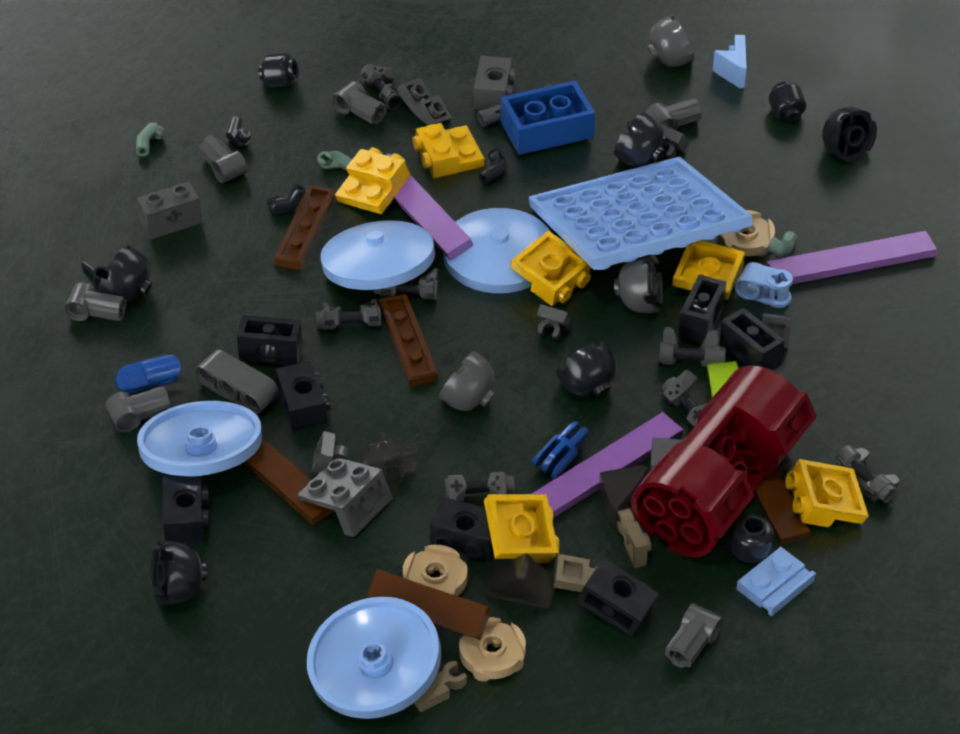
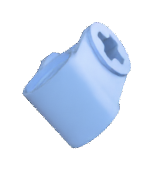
[735,262,793,308]

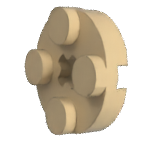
[718,210,775,257]
[403,545,467,596]
[459,617,526,681]

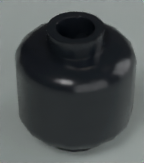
[258,53,299,89]
[768,81,807,122]
[730,515,774,563]

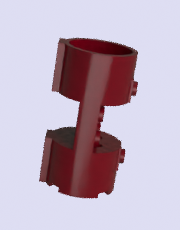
[631,366,817,558]

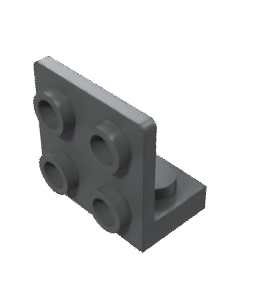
[298,457,393,537]

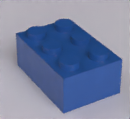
[500,80,595,155]

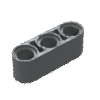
[194,349,280,415]

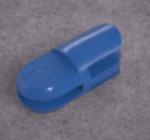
[116,354,181,393]
[531,422,589,480]

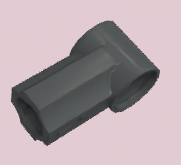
[332,81,387,125]
[645,98,702,130]
[198,135,247,183]
[64,282,127,321]
[106,386,171,432]
[665,603,724,668]

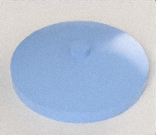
[443,208,552,293]
[321,221,435,290]
[137,401,262,476]
[307,597,441,719]

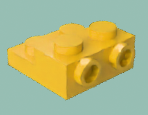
[412,123,485,179]
[335,147,411,215]
[510,231,591,306]
[672,240,745,300]
[785,459,869,527]
[484,494,559,564]

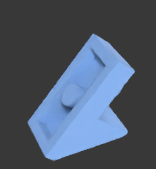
[713,35,747,88]

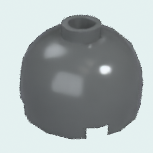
[647,14,694,67]
[614,255,664,313]
[439,350,495,411]

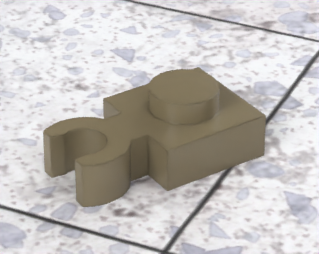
[617,509,651,568]
[553,554,597,592]
[414,661,467,712]

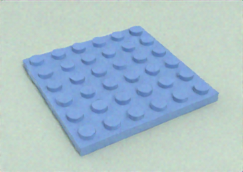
[529,156,753,270]

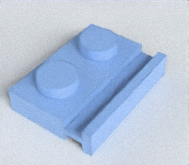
[736,547,816,617]

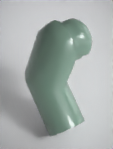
[136,122,164,157]
[317,151,352,172]
[767,231,798,258]

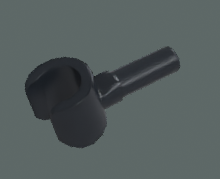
[81,261,109,288]

